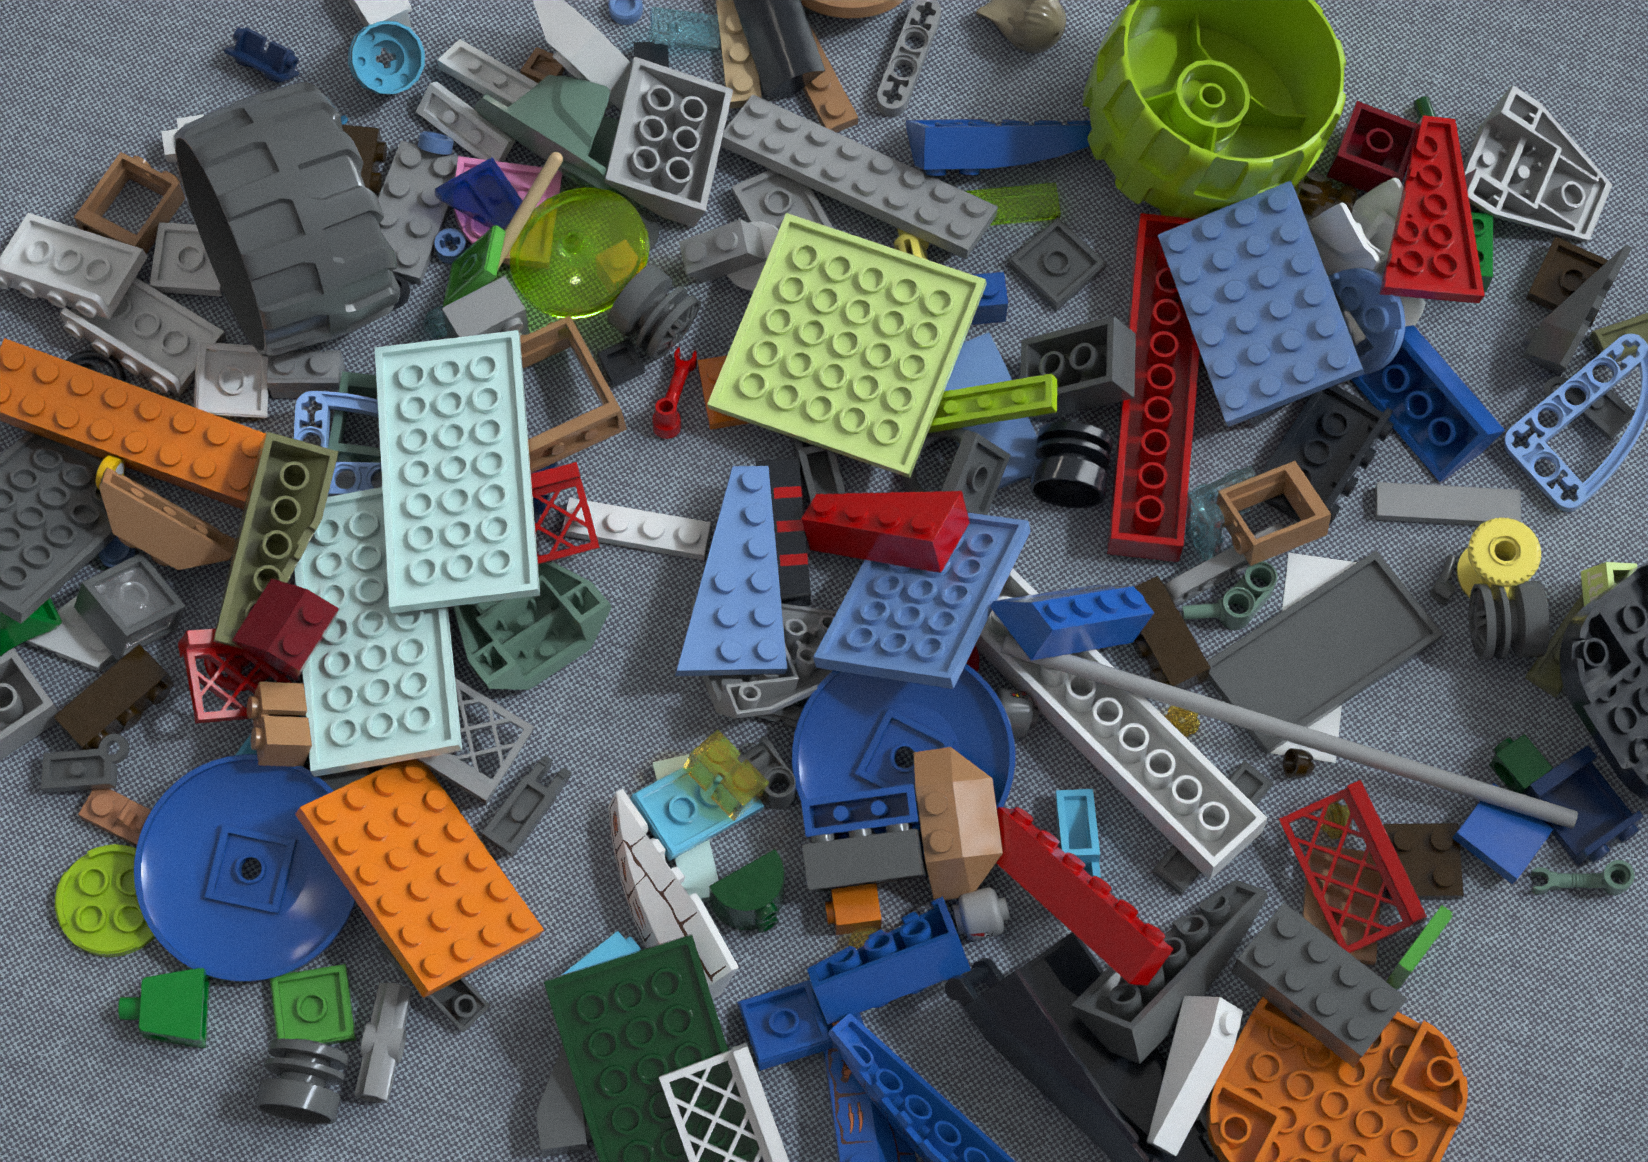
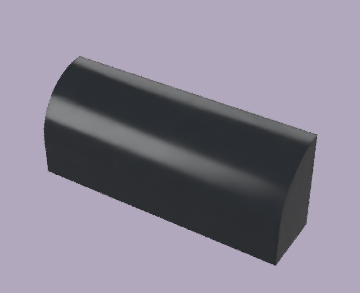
[733,0,825,98]

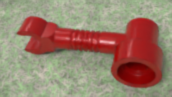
[652,347,697,439]

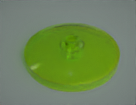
[510,187,649,319]

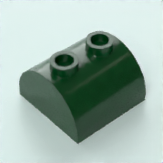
[709,849,784,933]

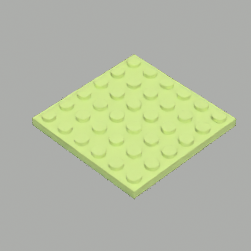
[707,213,987,478]

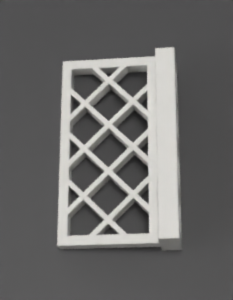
[659,1043,789,1162]

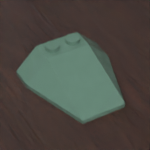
[453,554,612,690]

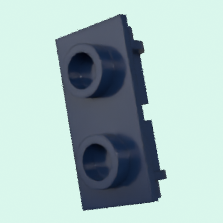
[224,27,299,82]

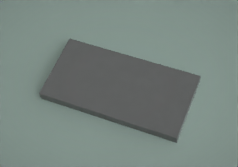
[1207,550,1443,755]

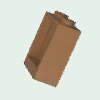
[74,152,185,254]
[1214,461,1331,566]

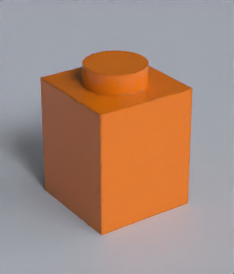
[825,883,882,935]

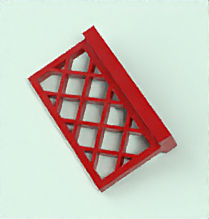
[531,462,600,565]
[178,628,292,724]
[1279,780,1427,954]

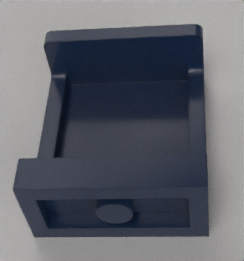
[1523,745,1644,866]

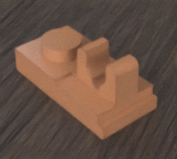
[78,788,151,847]

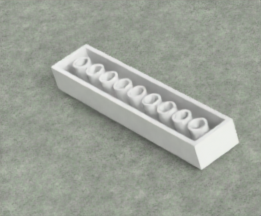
[975,568,1267,880]

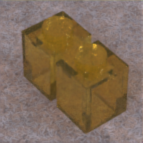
[683,729,769,821]

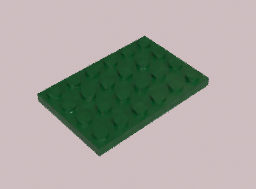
[544,934,762,1162]

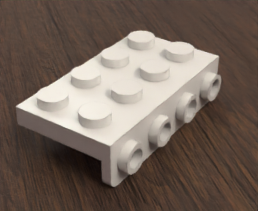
[0,213,148,320]
[60,277,226,397]

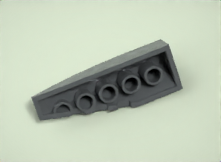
[1071,880,1268,1064]

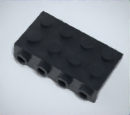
[1260,385,1394,526]

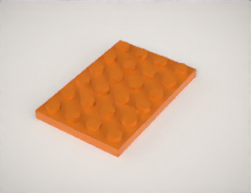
[295,759,544,998]

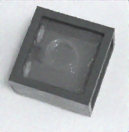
[74,553,186,660]

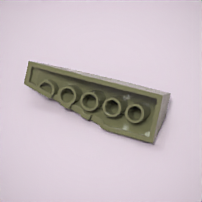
[213,431,339,650]

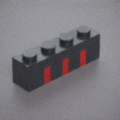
[755,458,811,606]

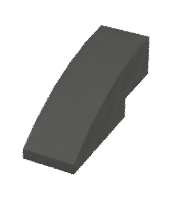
[790,437,846,504]

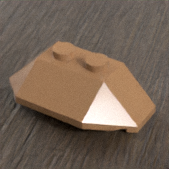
[99,467,235,570]
[914,747,1003,900]

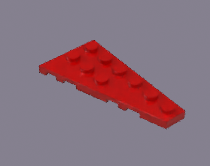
[1379,115,1485,304]

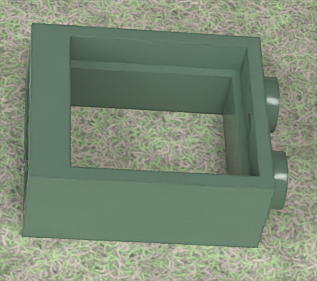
[328,371,382,472]

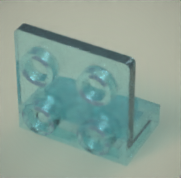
[1186,465,1255,561]

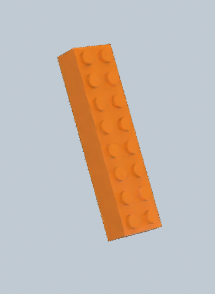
[0,338,266,510]

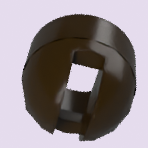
[1283,748,1315,778]

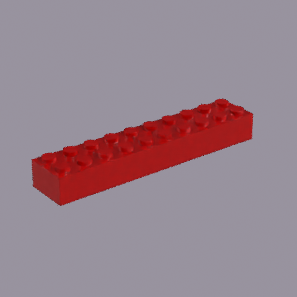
[1107,213,1200,562]

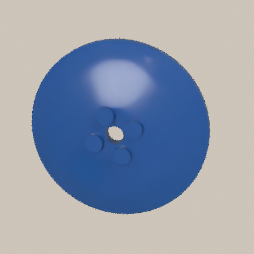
[792,664,1016,839]
[134,754,356,982]

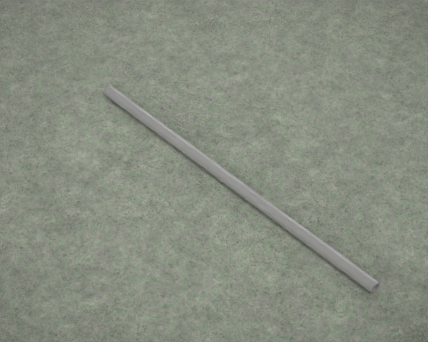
[1001,635,1578,829]

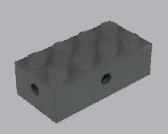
[1231,902,1408,1068]

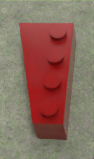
[801,491,970,573]

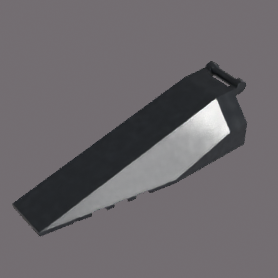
[945,932,1220,1162]

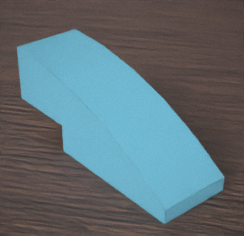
[1055,789,1101,878]

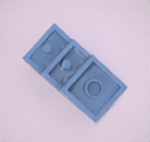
[945,332,1038,490]

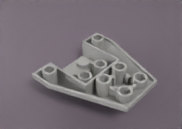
[691,599,837,719]

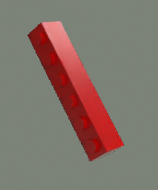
[996,807,1173,986]

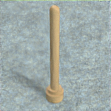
[498,152,563,269]

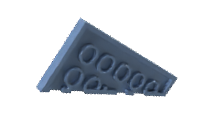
[675,466,787,676]

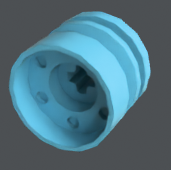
[348,21,425,94]

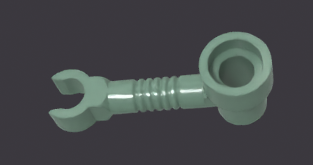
[1530,860,1635,895]

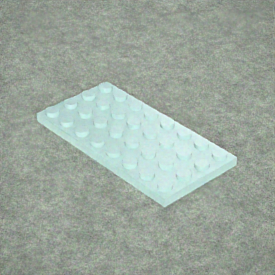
[375,330,540,613]
[294,487,462,777]

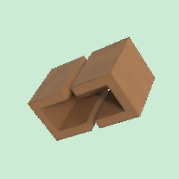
[247,682,312,767]

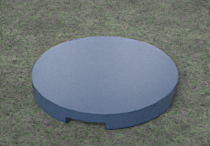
[1328,268,1405,375]

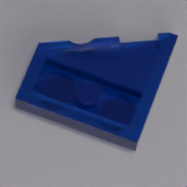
[435,157,530,230]

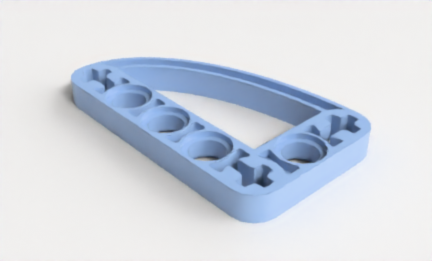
[1504,333,1648,512]
[294,391,381,497]

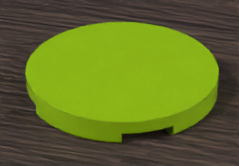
[55,844,155,957]

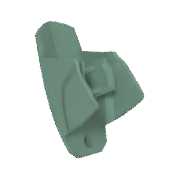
[475,75,620,198]

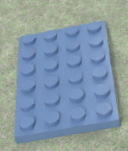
[1158,181,1365,427]
[813,513,1031,689]

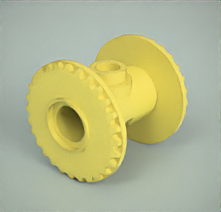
[1457,518,1541,598]

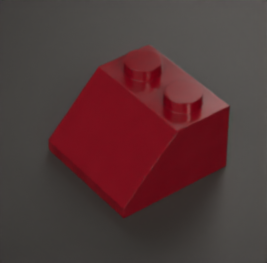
[232,579,339,680]

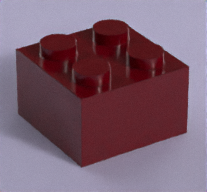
[1326,101,1418,192]

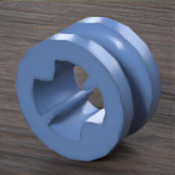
[434,228,467,264]

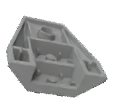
[1463,85,1612,242]

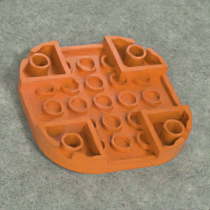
[1206,997,1468,1162]

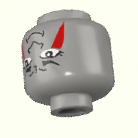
[953,887,1010,941]

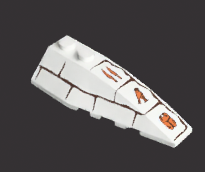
[608,789,739,999]

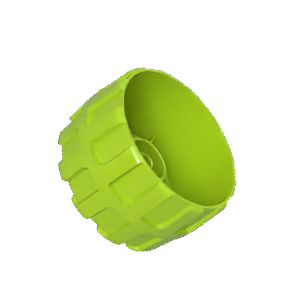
[1082,0,1347,219]

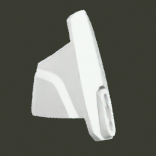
[1304,178,1426,327]

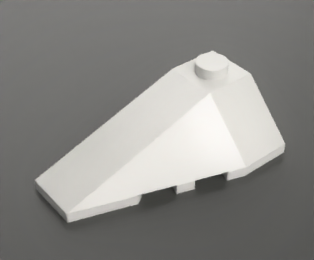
[1147,996,1243,1156]

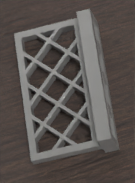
[417,678,535,805]

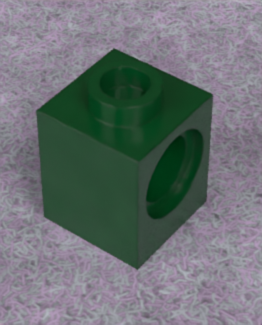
[1489,734,1553,794]

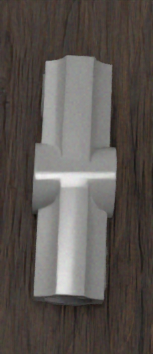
[354,982,412,1103]

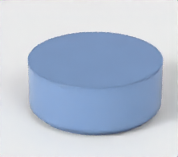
[608,0,643,25]
[417,131,454,155]

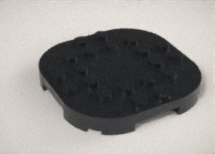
[1560,562,1648,801]

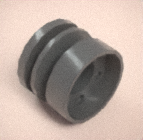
[607,264,701,360]
[1468,580,1550,660]
[255,1038,349,1125]

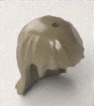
[976,0,1066,54]

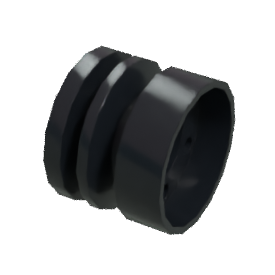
[1029,422,1113,508]

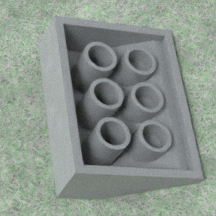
[604,57,733,227]

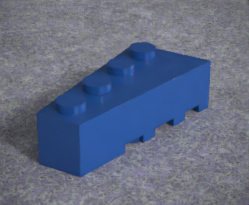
[807,896,971,1025]

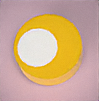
[95,455,125,490]

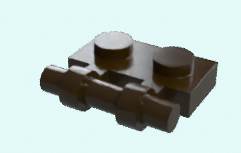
[1294,172,1357,217]

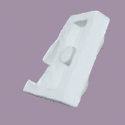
[27,595,116,672]

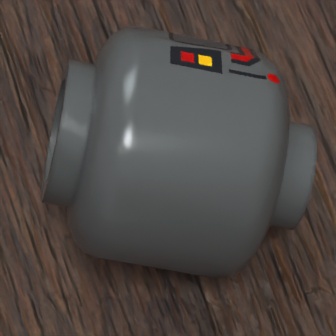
[995,688,1039,739]

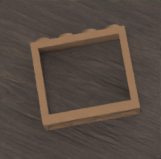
[520,315,627,473]

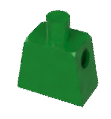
[118,968,210,1048]

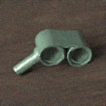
[1181,561,1278,630]

